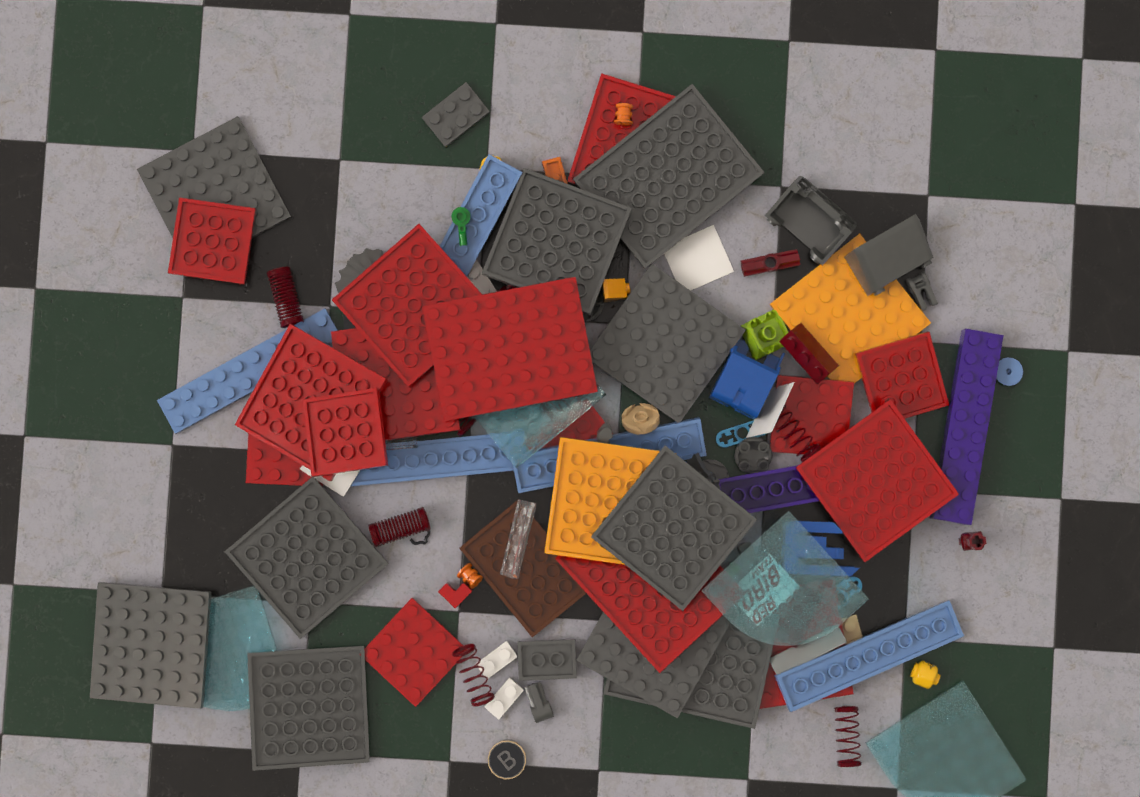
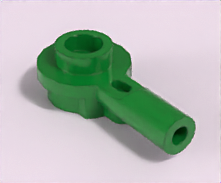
[451,207,471,246]

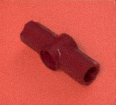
[740,249,800,277]
[958,531,987,551]

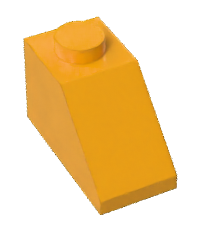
[602,278,630,302]

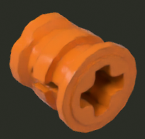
[614,103,633,125]
[457,563,483,589]

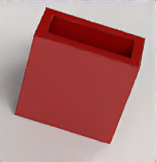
[438,582,473,608]

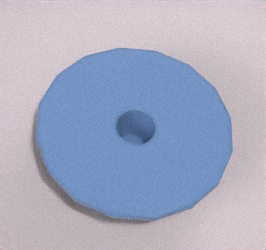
[996,357,1023,386]

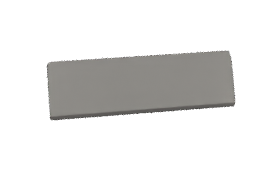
[770,624,847,674]

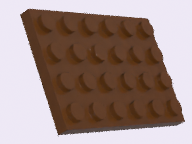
[459,499,586,638]

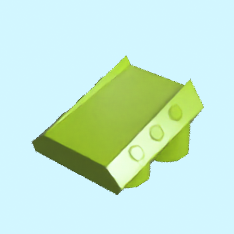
[741,310,788,360]

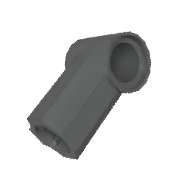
[525,682,554,723]

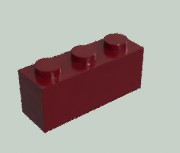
[779,323,839,385]

